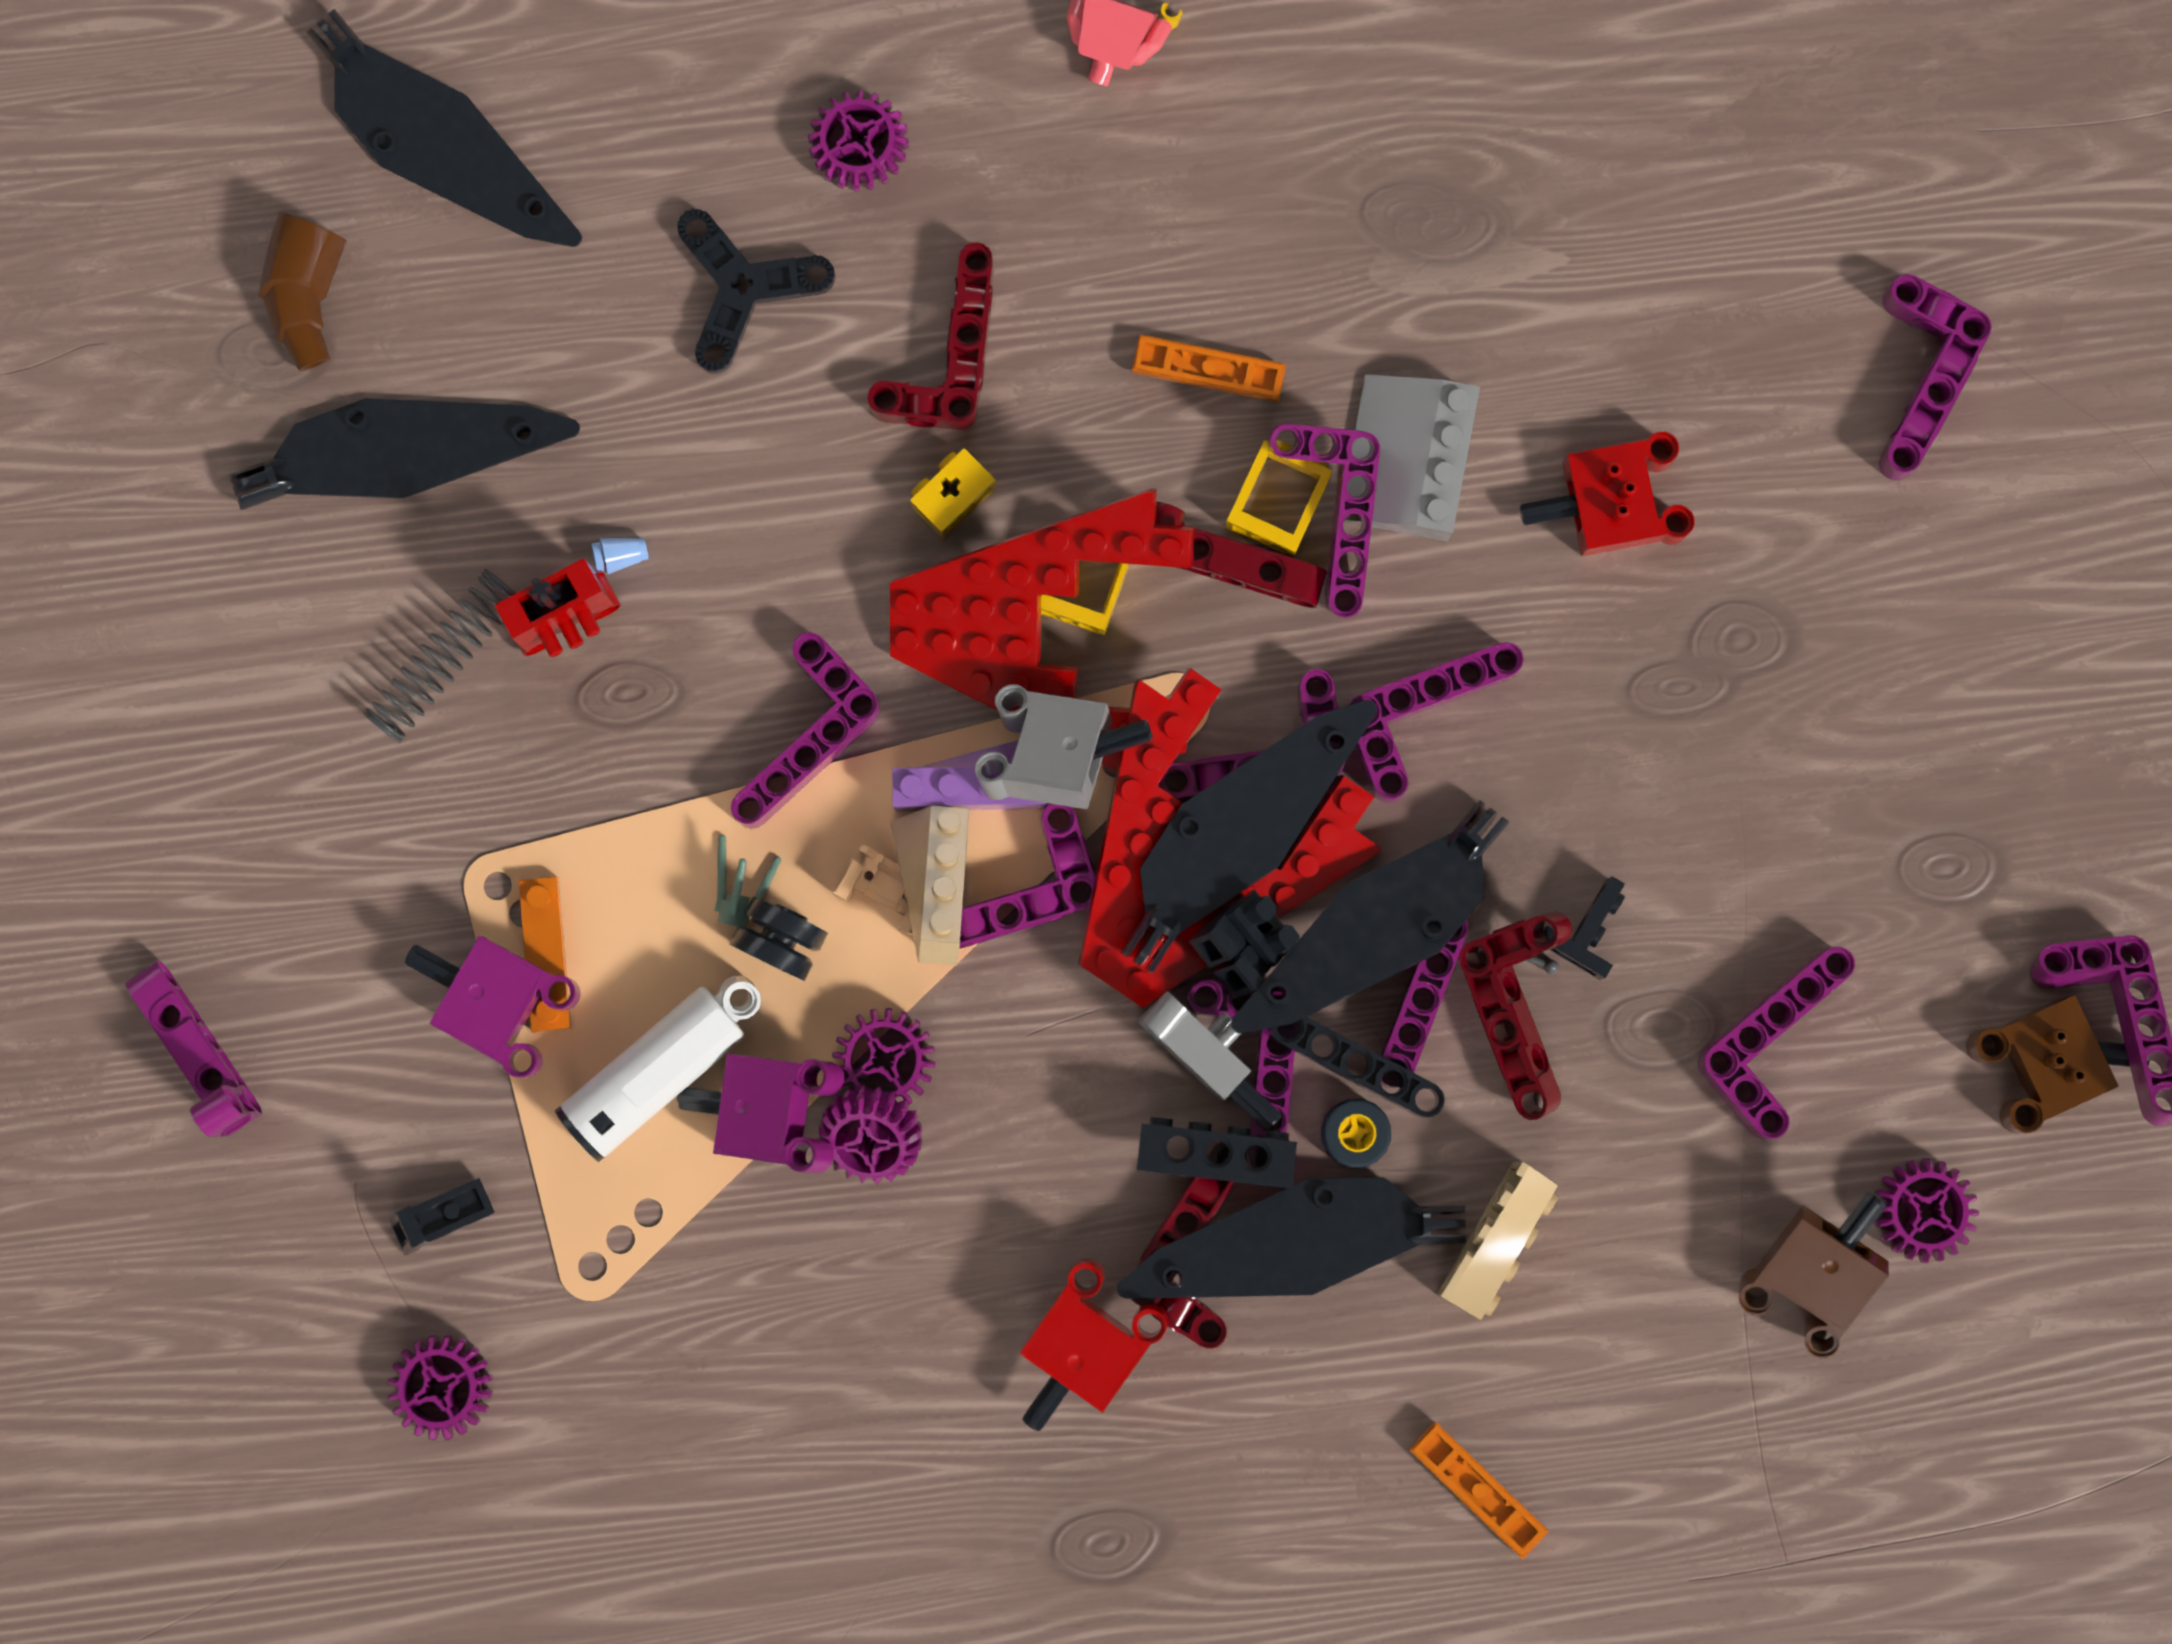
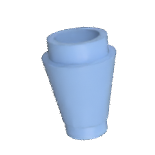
[591,537,648,575]

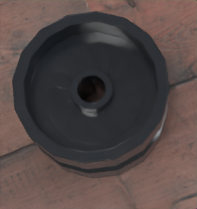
[729,896,828,981]

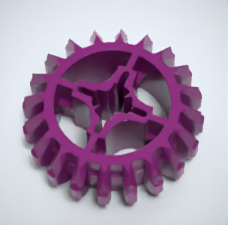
[808,89,909,192]
[832,1008,936,1105]
[818,1085,923,1185]
[1874,1158,1979,1263]
[387,1334,493,1440]

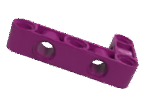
[1879,274,1992,480]
[1159,669,1344,801]
[959,804,1095,949]
[125,960,263,1137]

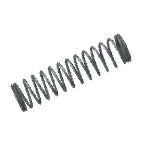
[363,569,516,743]

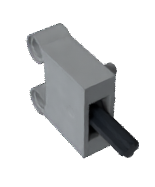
[1137,991,1281,1130]

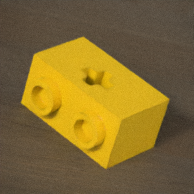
[910,448,997,539]

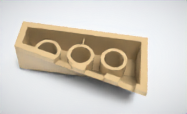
[891,805,969,965]
[1437,1162,1558,1320]

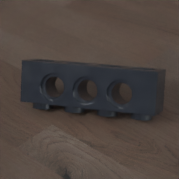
[1136,1117,1297,1189]

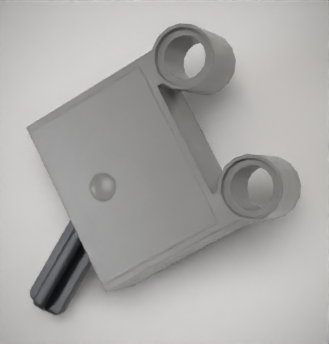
[975,684,1153,809]

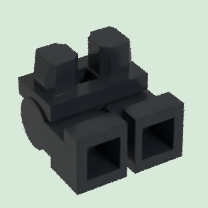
[1188,889,1300,998]

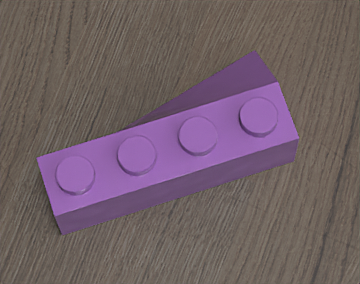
[892,740,1047,811]

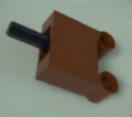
[1739,1191,1889,1358]

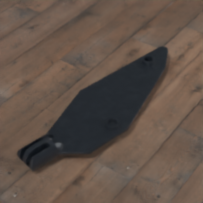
[307,9,582,247]
[229,398,580,510]
[1120,700,1377,974]
[1231,800,1509,1034]
[1117,1177,1467,1299]

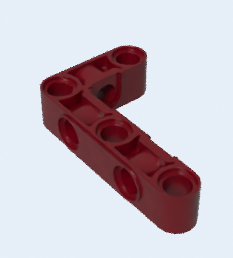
[867,242,994,430]
[1156,501,1328,608]
[1459,911,1572,1120]
[1131,1142,1246,1349]

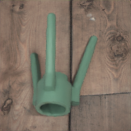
[715,835,781,927]

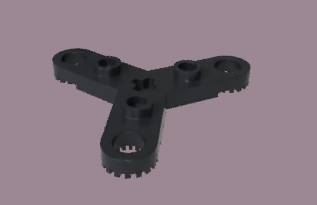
[677,209,836,374]

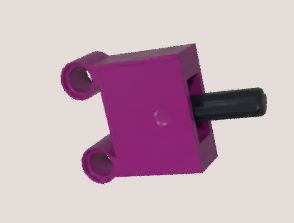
[405,935,581,1078]
[677,1054,844,1174]

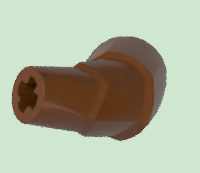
[258,212,347,371]

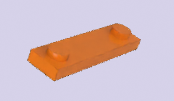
[1132,334,1286,403]
[518,876,571,1033]
[1409,1421,1549,1559]

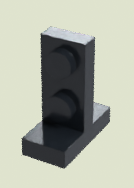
[1544,876,1625,980]
[389,1178,495,1256]

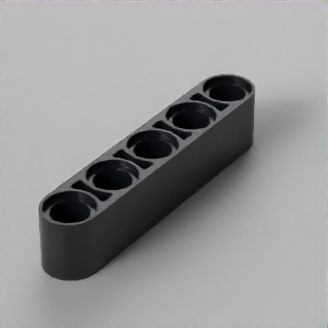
[1269,1017,1445,1118]

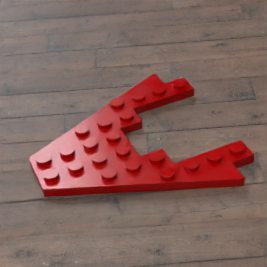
[890,488,1194,772]
[1078,668,1382,1008]

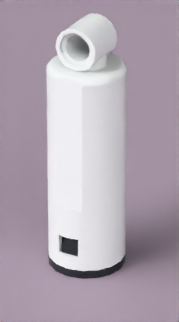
[554,975,761,1162]

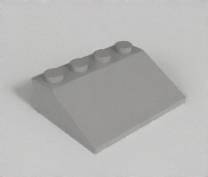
[1344,374,1480,542]

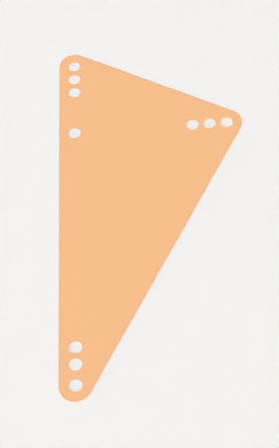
[464,673,1210,1301]

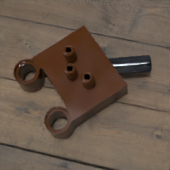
[1966,995,2150,1133]

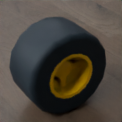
[1321,1099,1391,1168]

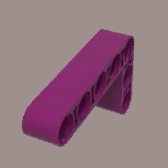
[1267,423,1380,618]
[731,632,881,829]
[1348,642,1524,803]
[1381,920,1468,1088]
[2030,935,2172,1126]
[1697,946,1855,1139]
[1187,980,1298,1168]

